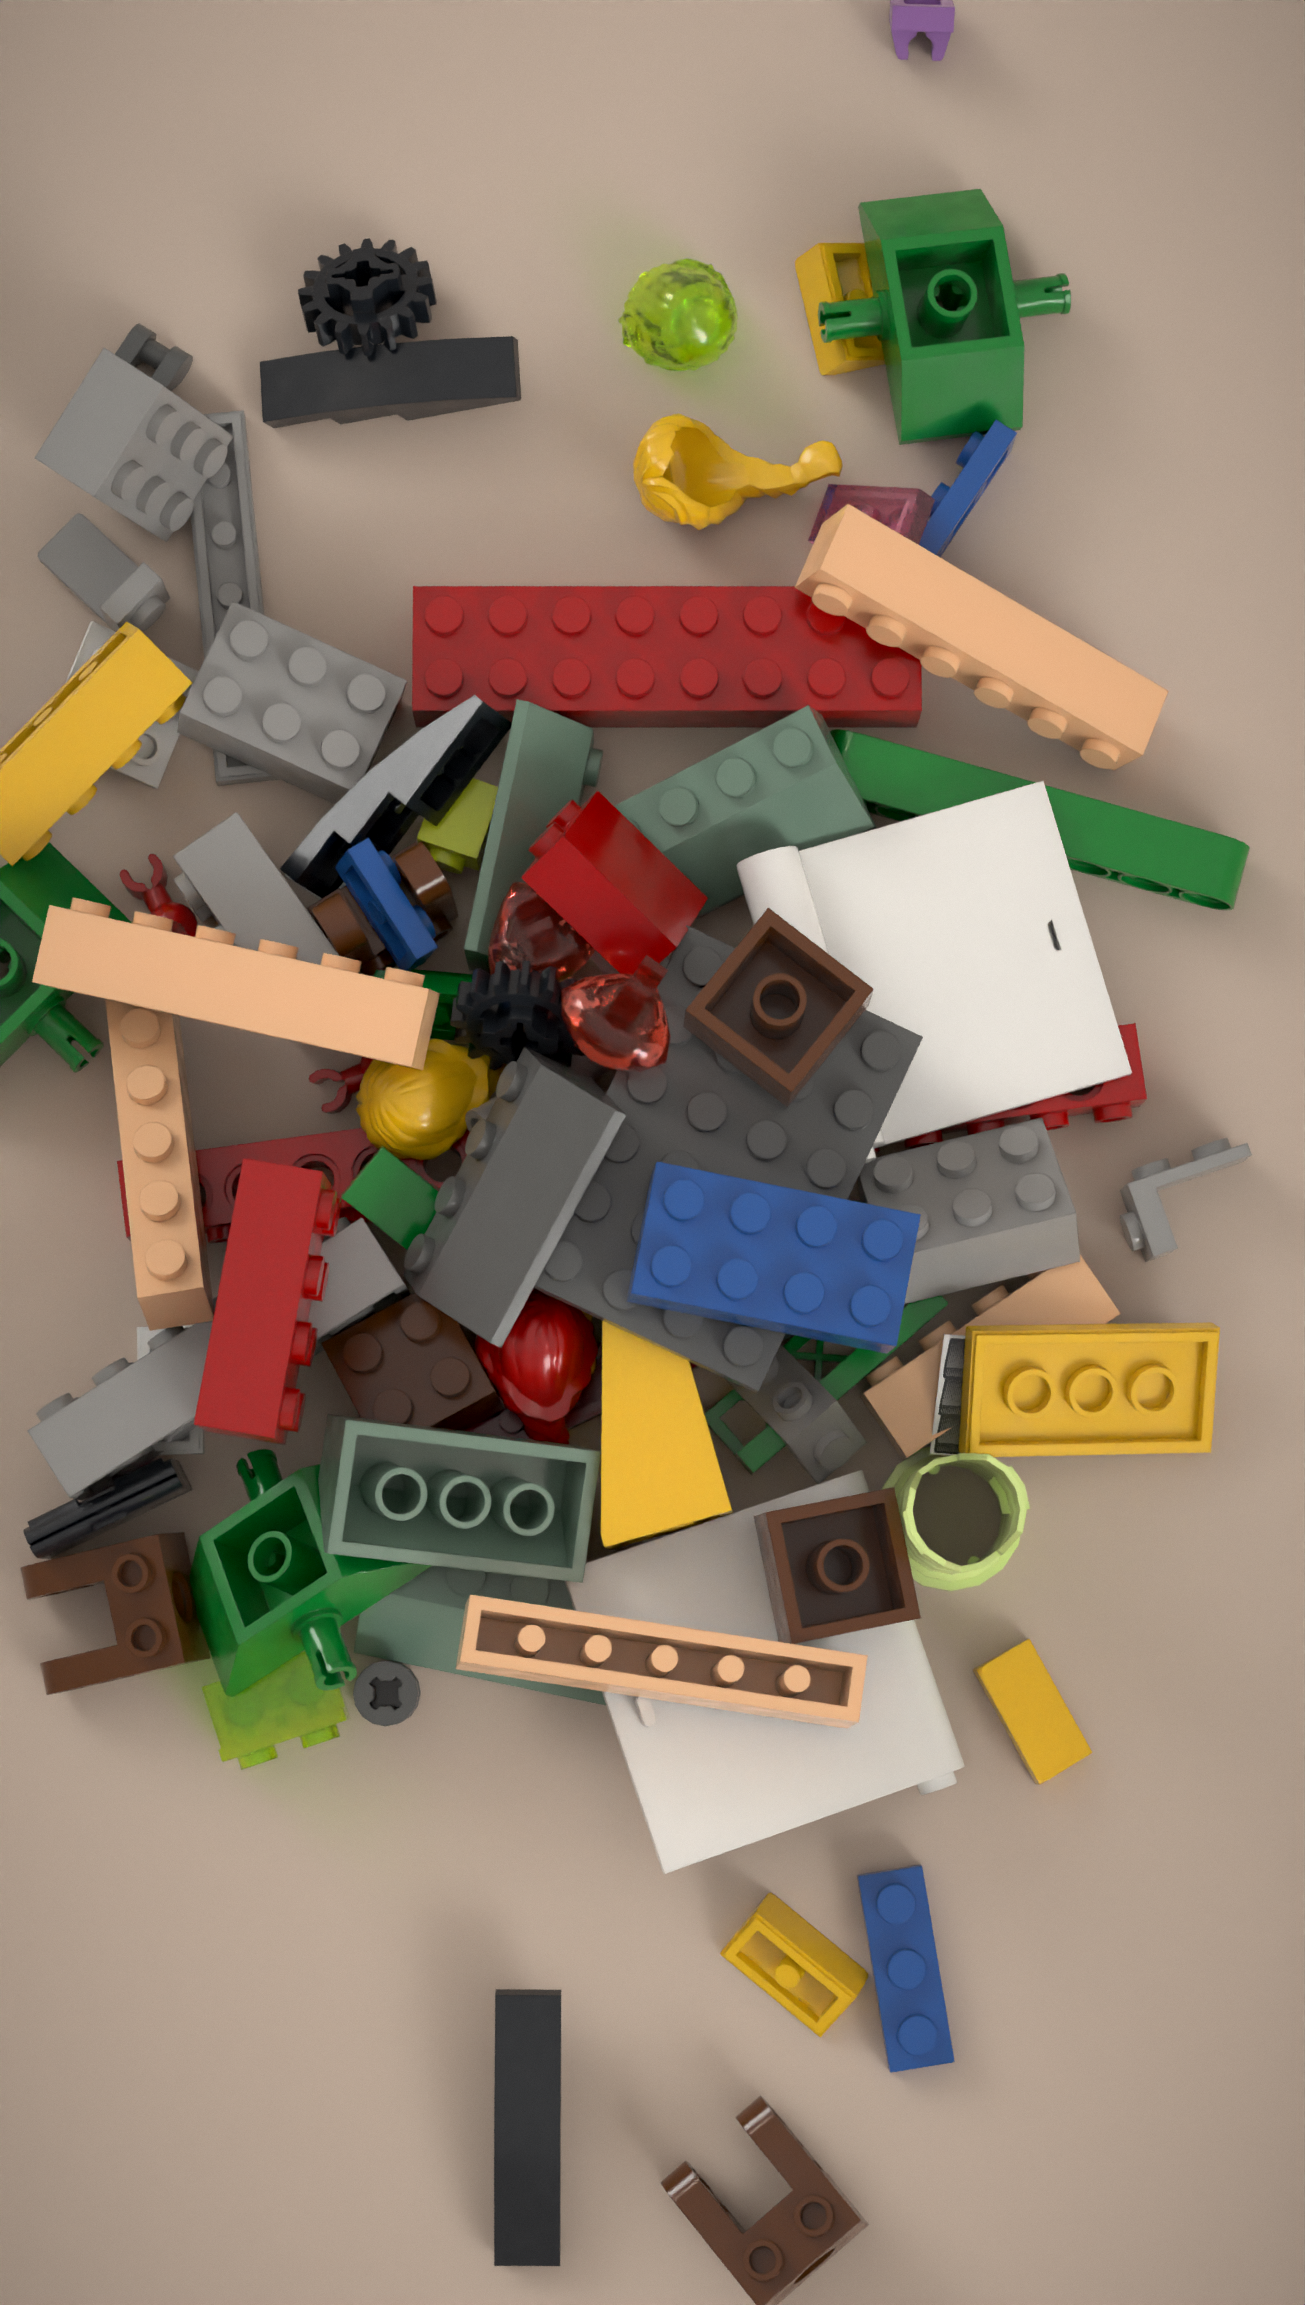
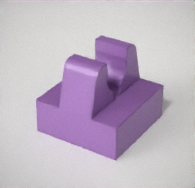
[889,0,955,61]

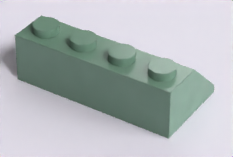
[464,699,603,975]
[615,705,877,920]
[318,1414,601,1583]
[354,1566,606,1705]

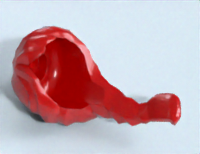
[475,1288,599,1444]

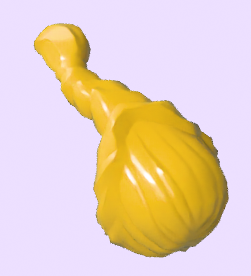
[633,413,843,530]
[355,1039,506,1160]

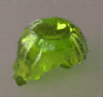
[618,258,738,371]

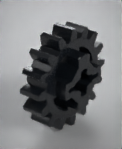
[298,238,437,356]
[450,960,594,1071]

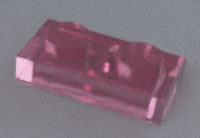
[808,484,935,545]

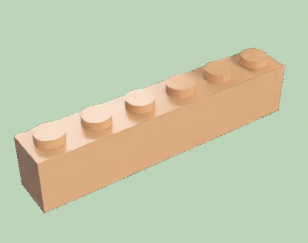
[795,504,1169,771]
[32,898,440,1070]
[105,999,214,1331]
[456,1595,868,1729]

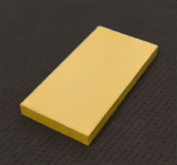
[959,1322,1220,1457]

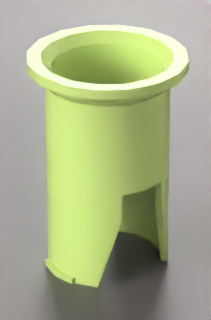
[881,1447,1030,1591]

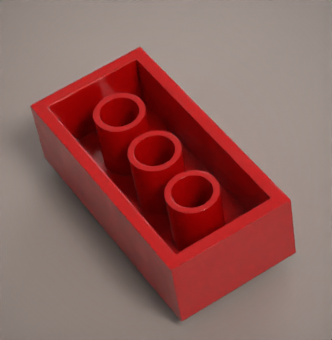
[194,1158,341,1445]

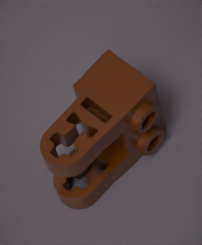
[307,841,459,977]
[20,1532,211,1695]
[661,2095,869,2305]

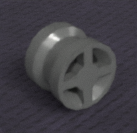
[353,1661,421,1726]

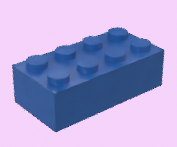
[626,1161,921,1354]

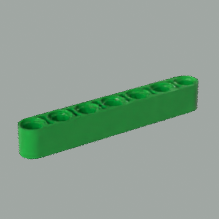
[830,729,1250,910]

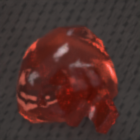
[488,882,596,982]
[562,955,671,1072]

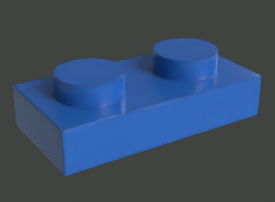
[335,838,438,972]

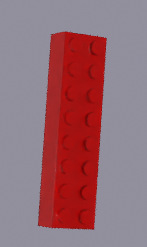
[412,586,922,728]

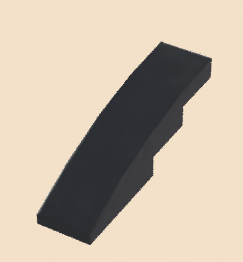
[260,336,521,428]
[280,695,512,898]
[494,1989,561,2266]

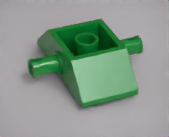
[818,189,1071,445]
[0,842,132,1073]
[189,1449,432,1698]

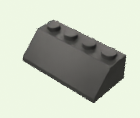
[403,1047,626,1347]

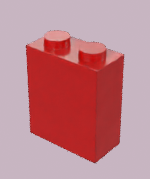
[521,790,708,987]

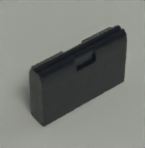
[23,1457,193,1559]

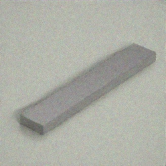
[191,410,280,786]

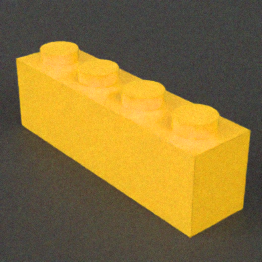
[0,621,192,866]

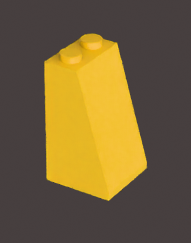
[601,1321,733,1550]

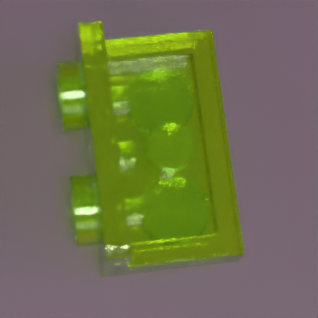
[201,1652,351,1770]

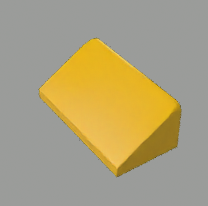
[795,243,885,375]
[972,1638,1092,1785]
[720,1893,869,2037]

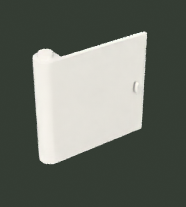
[736,781,1132,1163]
[565,1470,965,1874]

